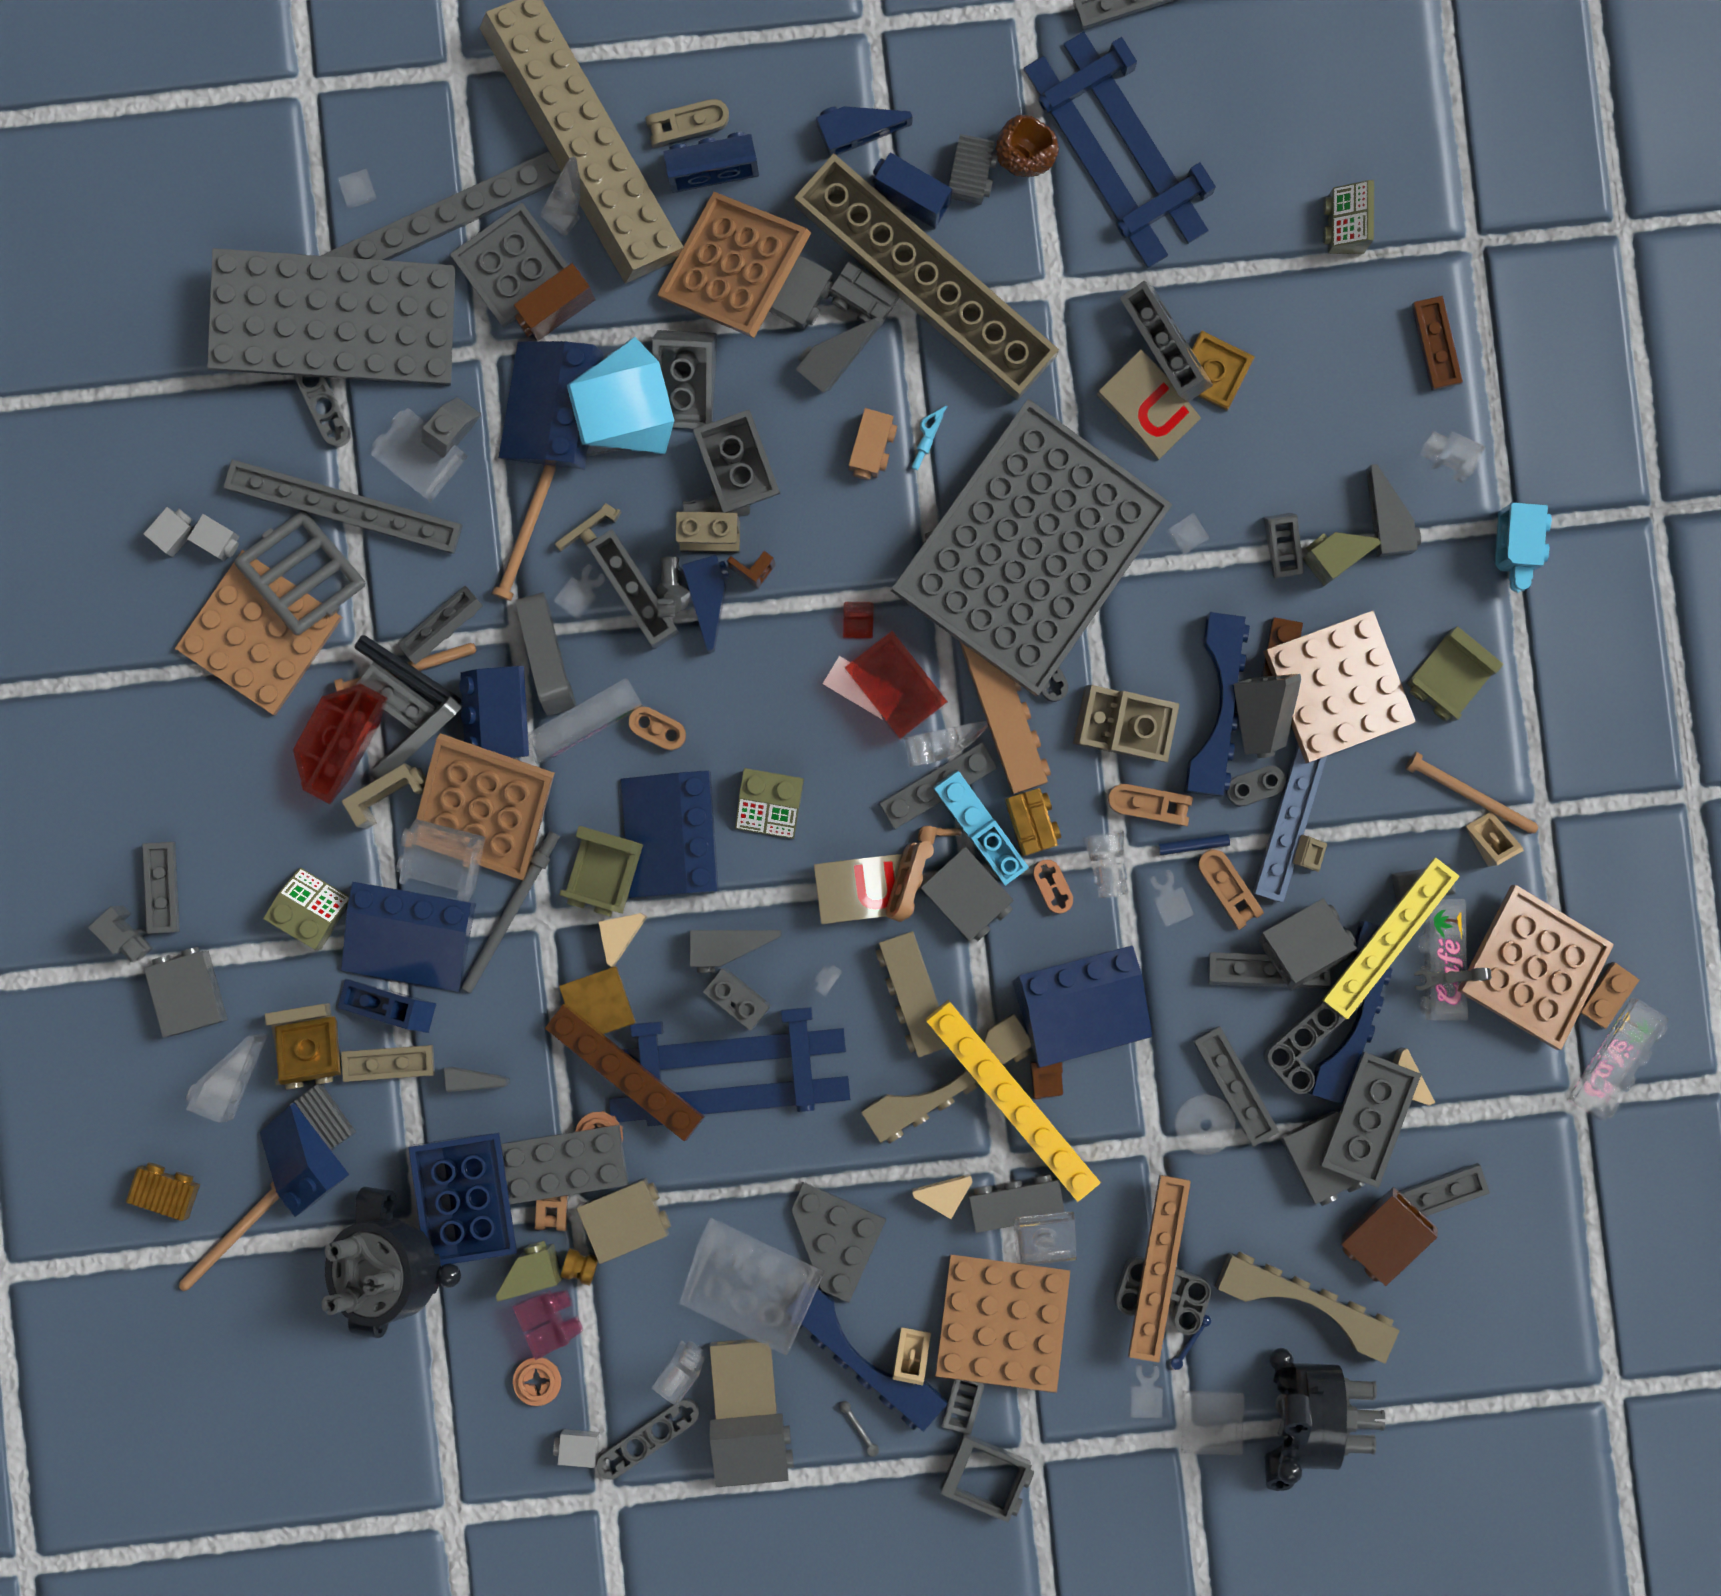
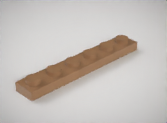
[1128,1175,1191,1363]

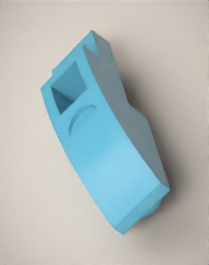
[933,769,1029,886]

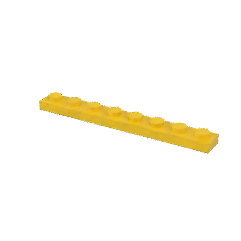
[925,1000,1101,1202]

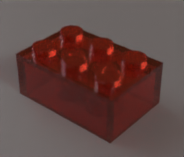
[844,631,948,741]

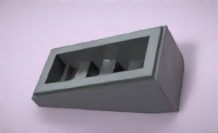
[1264,513,1304,578]
[444,1067,510,1092]
[942,1380,985,1435]

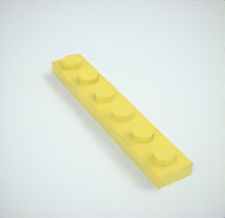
[1322,857,1460,1019]

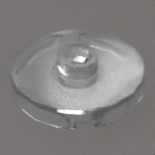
[1174,1094,1236,1155]

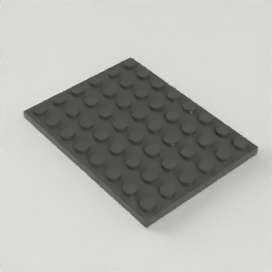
[890,399,1173,697]

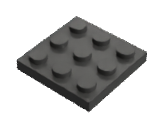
[450,202,568,328]

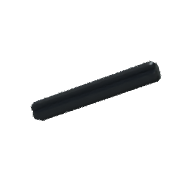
[354,635,461,705]

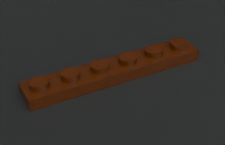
[545,1004,705,1141]

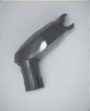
[656,557,690,617]

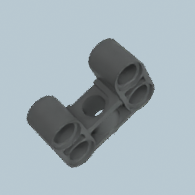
[1114,1256,1211,1335]

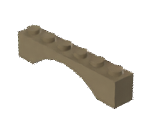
[861,1014,1031,1144]
[1214,1251,1400,1364]

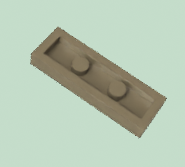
[341,1045,435,1082]

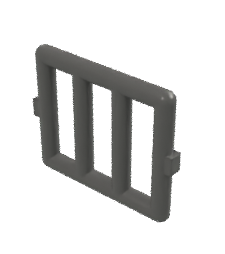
[235,511,366,635]

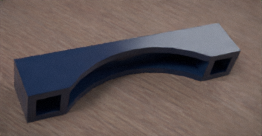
[1184,612,1250,797]
[1308,921,1393,1104]
[786,1280,947,1432]

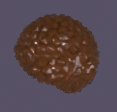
[995,115,1059,178]

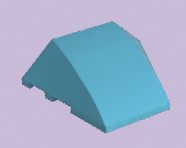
[567,337,674,454]

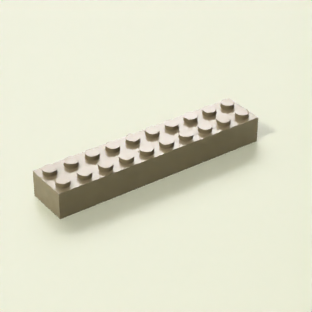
[479,0,684,284]
[794,153,1059,401]

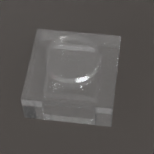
[338,169,377,209]
[1167,513,1210,555]
[814,965,843,996]

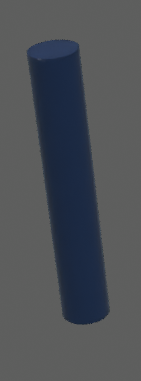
[1158,834,1230,856]

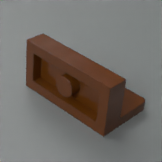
[727,551,776,589]

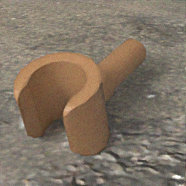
[918,826,961,844]

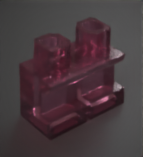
[513,1289,584,1360]

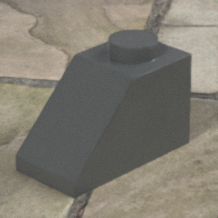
[421,397,481,460]

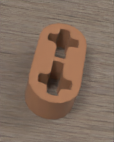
[1033,859,1073,914]

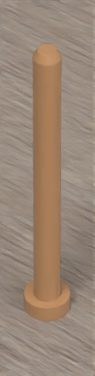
[492,465,556,601]
[334,643,477,700]
[1406,751,1538,834]
[179,1181,280,1291]

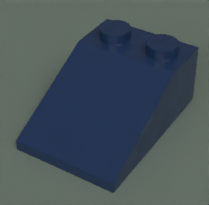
[260,1103,349,1217]

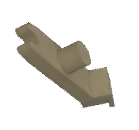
[555,503,622,552]

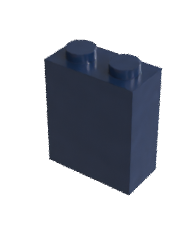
[872,152,952,229]

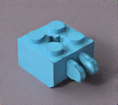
[1495,503,1552,593]

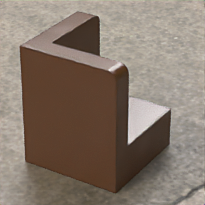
[1030,1061,1063,1099]

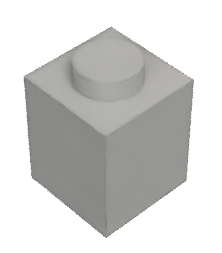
[144,507,194,557]
[187,514,240,561]
[553,1429,600,1468]

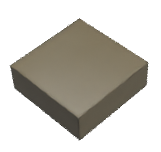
[1293,835,1327,872]

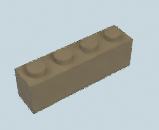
[875,931,948,1058]

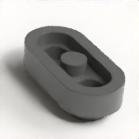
[1226,766,1286,806]

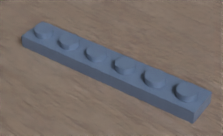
[1252,742,1327,903]

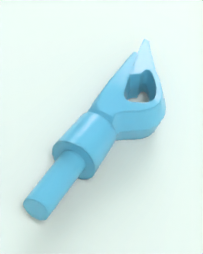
[911,406,948,471]

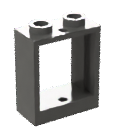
[703,968,772,1031]
[940,1433,1034,1523]

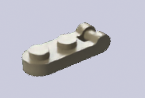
[645,99,729,148]

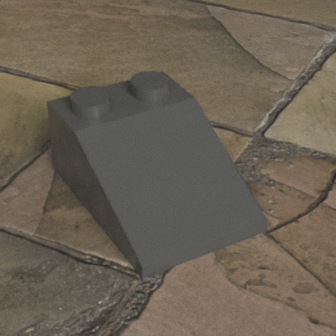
[652,330,717,428]
[693,409,780,513]

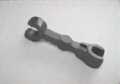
[1414,967,1492,991]

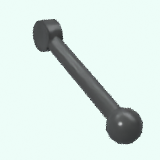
[839,1401,879,1457]

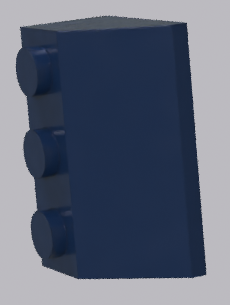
[663,132,759,193]
[459,666,529,759]

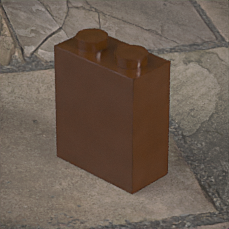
[514,263,595,341]
[1341,1187,1438,1286]

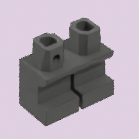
[88,905,153,962]

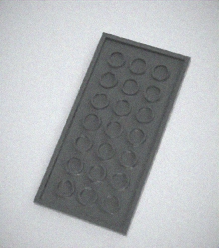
[207,248,455,385]

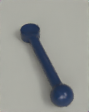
[1171,1315,1211,1370]

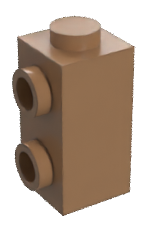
[849,408,898,480]

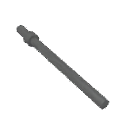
[461,831,560,993]

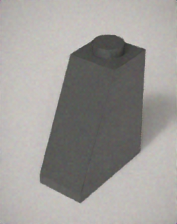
[1233,674,1302,758]

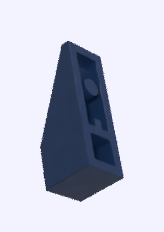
[816,106,913,157]
[682,555,730,654]
[338,979,436,1033]

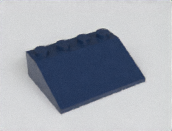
[498,341,604,470]
[621,770,719,898]
[341,882,476,992]
[1012,945,1152,1068]
[408,1132,517,1266]

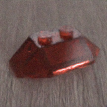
[293,683,388,804]

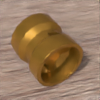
[561,1248,598,1286]

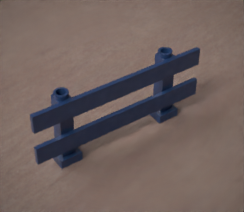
[1023,31,1216,268]
[609,1007,851,1126]

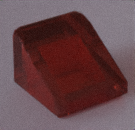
[843,602,874,638]

